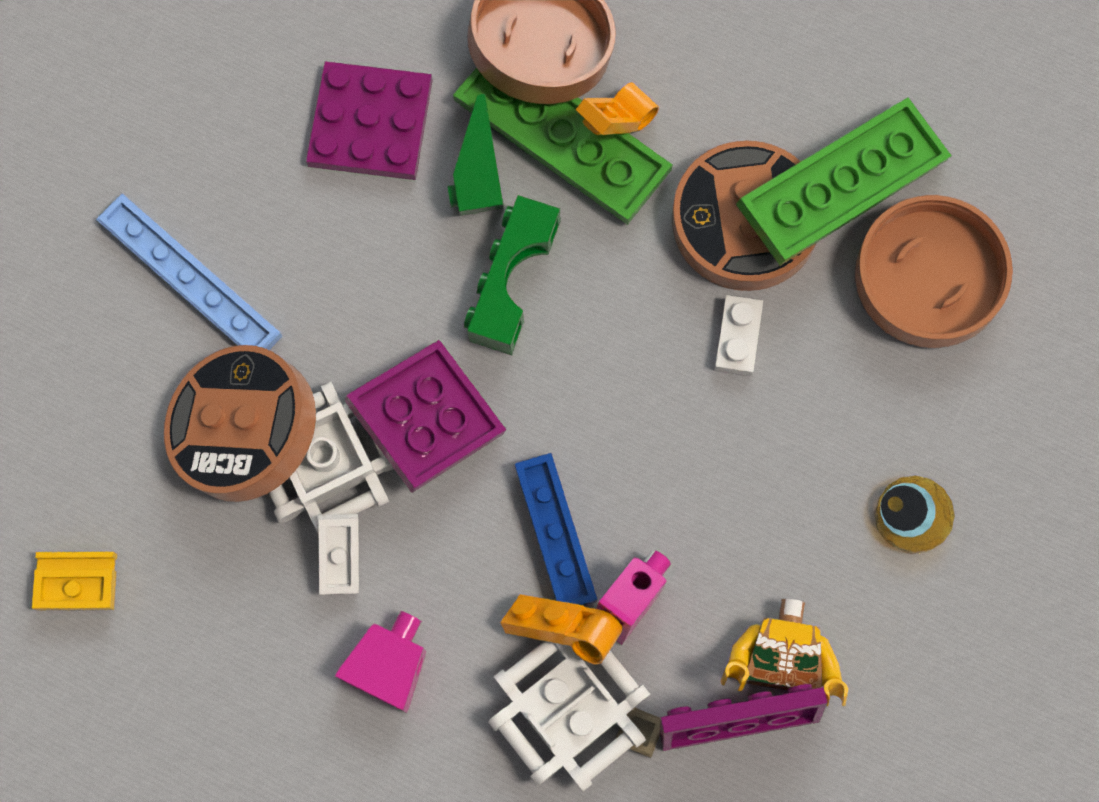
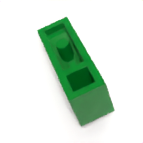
[447,94,504,216]

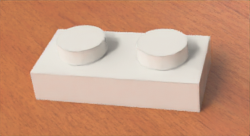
[714,295,763,376]
[318,514,359,595]

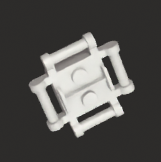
[269,381,394,533]
[488,641,651,792]

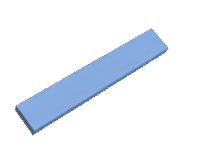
[96,193,282,350]

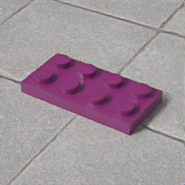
[660,684,827,751]

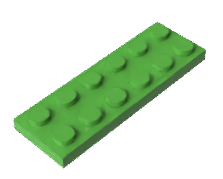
[453,67,673,225]
[736,97,952,266]

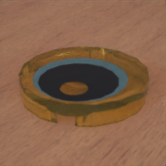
[874,475,955,554]

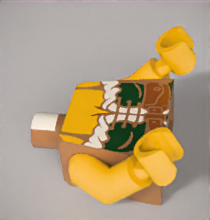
[720,599,848,706]

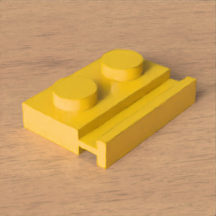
[32,552,117,611]

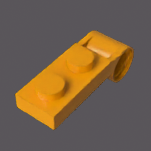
[576,82,659,135]
[500,594,622,664]

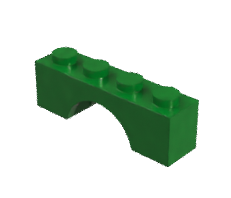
[464,195,561,355]

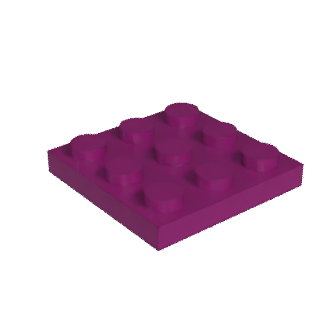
[306,61,433,180]
[345,340,506,493]

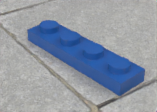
[515,453,598,606]

